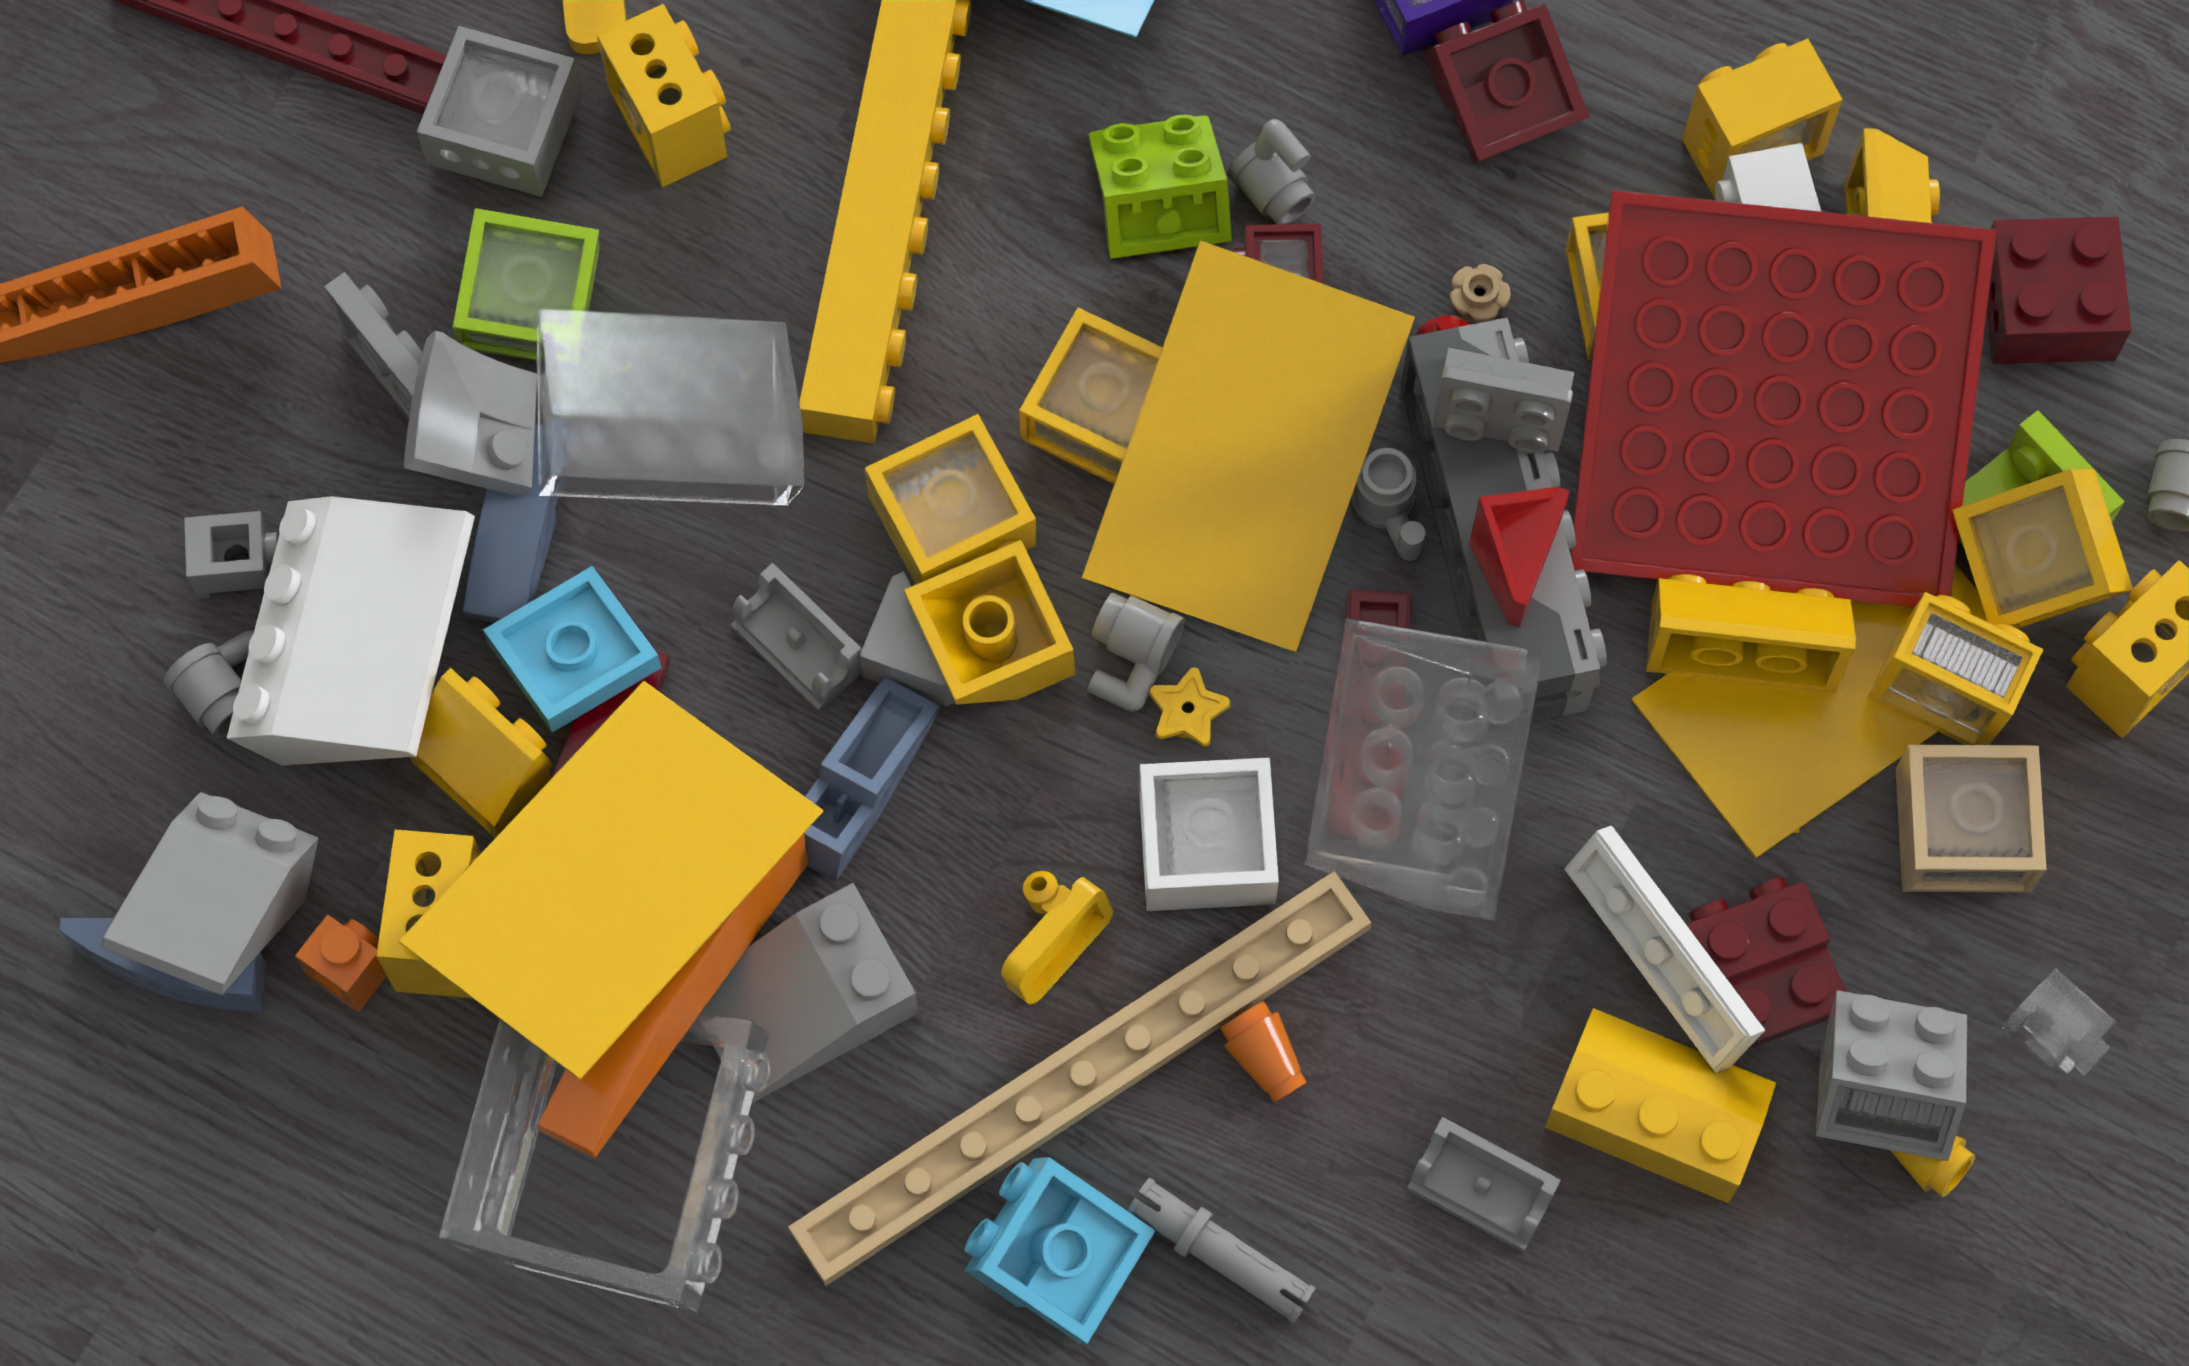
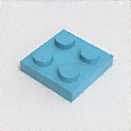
[483,566,662,733]

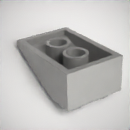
[101,792,319,995]
[697,883,918,1106]

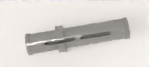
[1127,1178,1316,1324]

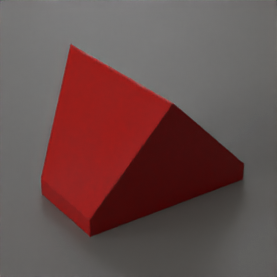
[1469,487,1570,627]

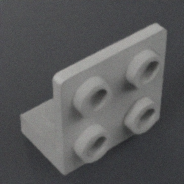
[1432,348,1574,453]

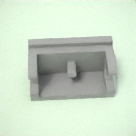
[730,563,862,713]
[1407,1117,1561,1253]

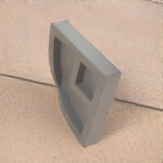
[404,331,537,497]

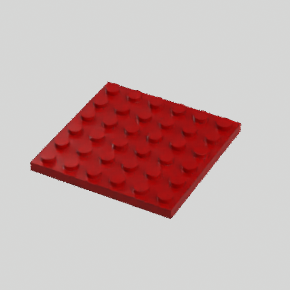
[1570,190,1997,607]

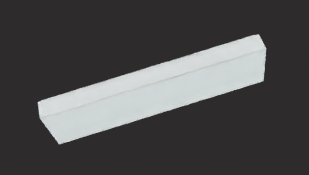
[1564,826,1765,1073]

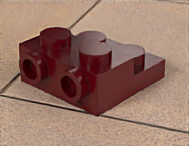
[1424,0,1589,164]
[1686,877,1846,1050]

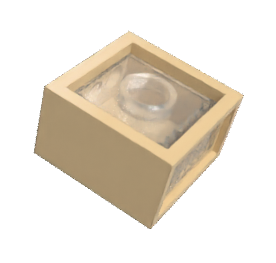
[1896,745,2047,893]

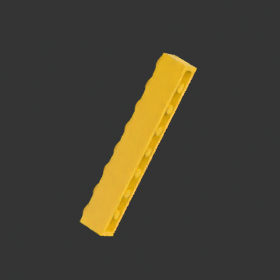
[798,0,971,444]

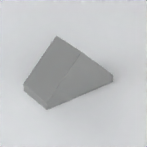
[859,571,955,707]

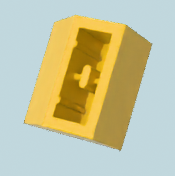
[410,668,554,839]

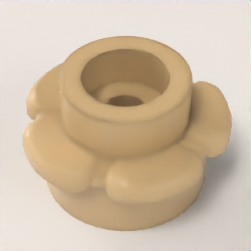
[1449,264,1511,323]

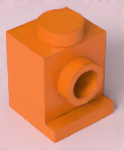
[295,914,387,1013]

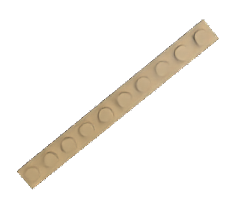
[788,871,1372,1287]

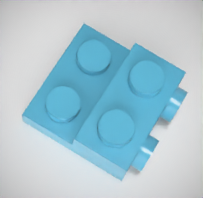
[964,1157,1156,1344]

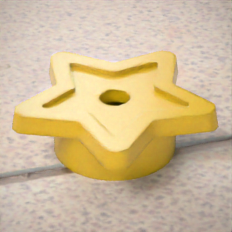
[1149,667,1231,747]

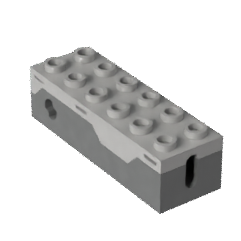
[1401,315,1607,731]

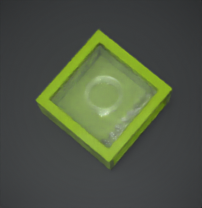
[453,208,599,369]

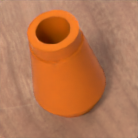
[1220,1001,1307,1103]

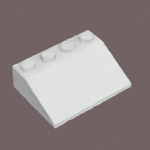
[227,496,475,766]

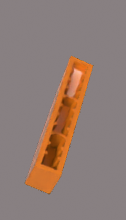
[0,206,282,363]
[537,834,809,1159]

